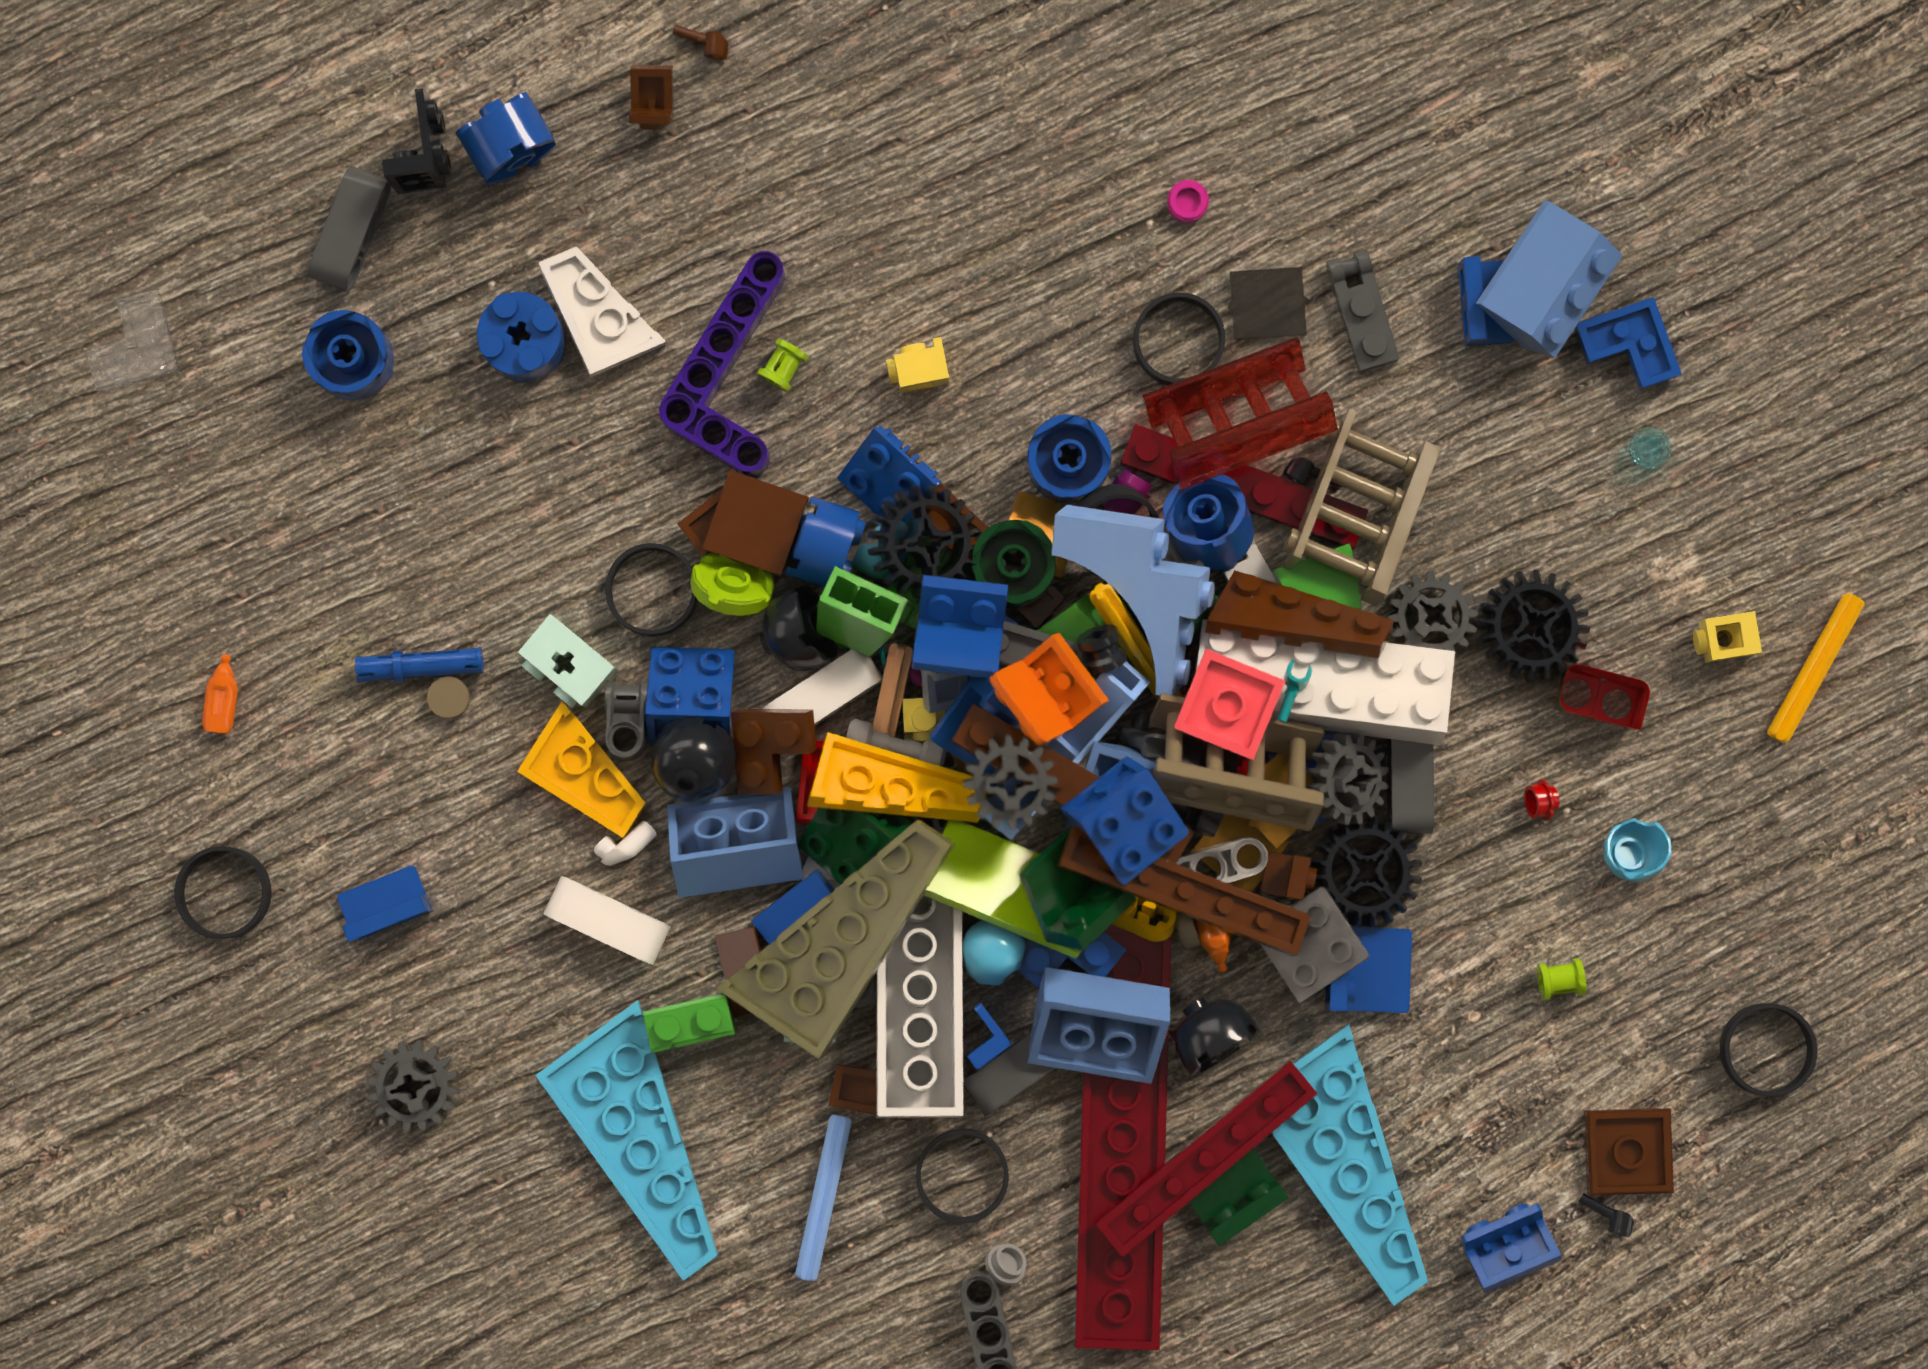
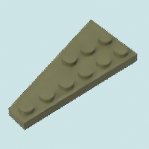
[716,820,955,1059]

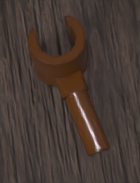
[673,25,729,60]

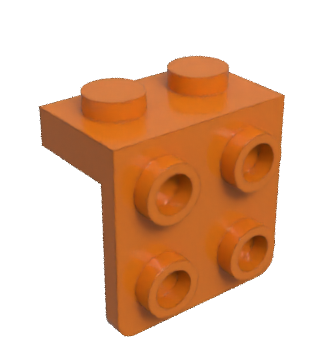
[990,632,1109,746]

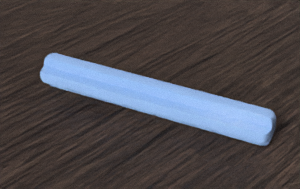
[795,1114,852,1281]

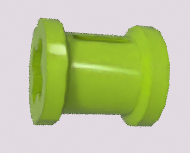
[756,338,809,393]
[1537,958,1587,1001]

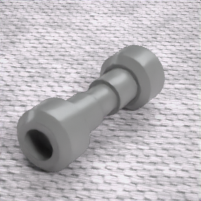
[846,719,947,767]

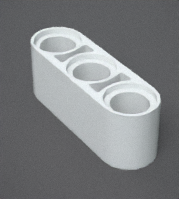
[763,649,883,726]
[1177,836,1268,883]
[543,876,671,965]

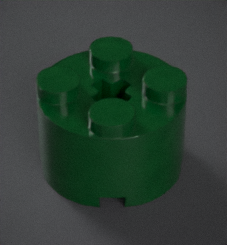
[971,520,1056,609]

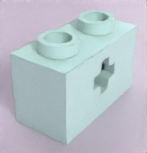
[518,614,618,708]

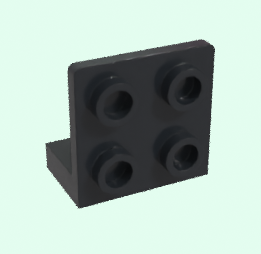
[382,88,451,195]

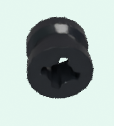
[1076,624,1127,674]

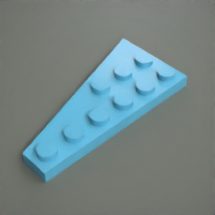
[535,1000,718,1281]
[1245,1024,1428,1306]

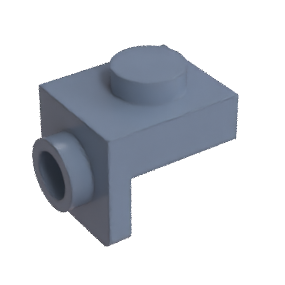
[921,670,968,713]

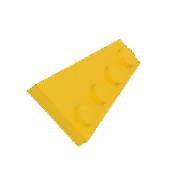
[807,732,986,823]

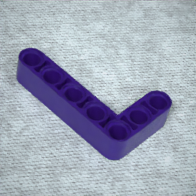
[659,251,785,477]

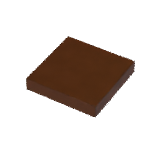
[702,470,809,577]
[1584,1108,1674,1195]

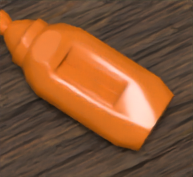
[202,654,238,734]
[1194,919,1231,972]

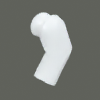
[594,821,657,866]

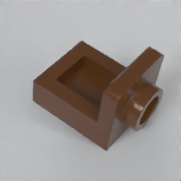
[629,65,674,130]
[1261,852,1317,901]

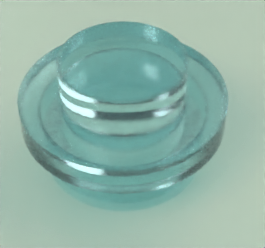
[1629,427,1671,469]

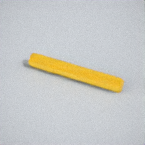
[1089,583,1184,701]
[1767,593,1865,743]

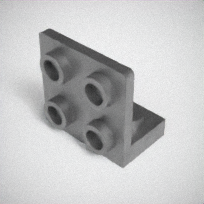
[1261,887,1369,1003]

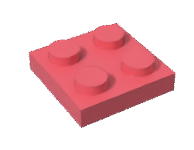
[1173,649,1285,760]

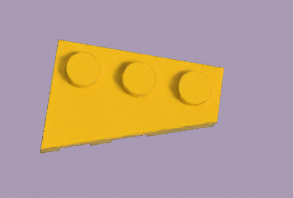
[517,701,647,838]

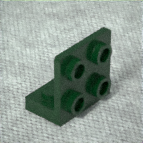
[799,807,915,885]
[1020,825,1136,951]
[1189,1148,1289,1246]

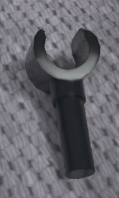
[1283,457,1342,488]
[1579,1193,1634,1237]

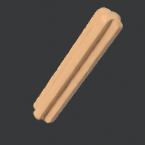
[872,643,914,738]

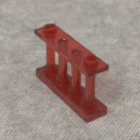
[1142,337,1338,489]

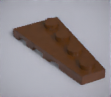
[1205,570,1394,659]

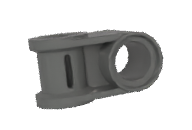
[605,680,648,762]

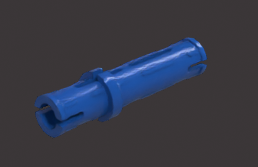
[355,647,484,683]

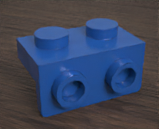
[1461,1203,1562,1294]

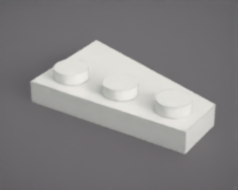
[538,246,666,378]

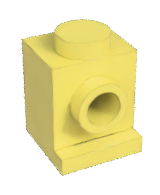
[886,337,949,393]
[1693,611,1762,663]
[902,698,945,743]

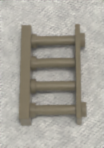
[1282,408,1441,606]
[1149,693,1324,832]

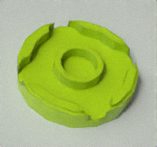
[690,553,775,616]

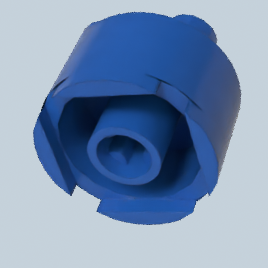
[455,92,556,185]
[477,292,566,383]
[302,310,394,400]
[1027,414,1111,503]
[1163,473,1254,572]
[785,496,866,588]

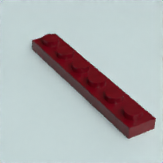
[1120,424,1369,550]
[1095,1060,1318,1258]

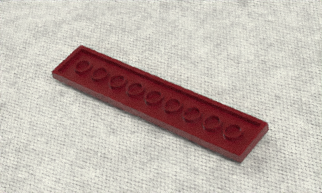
[1075,924,1172,1351]

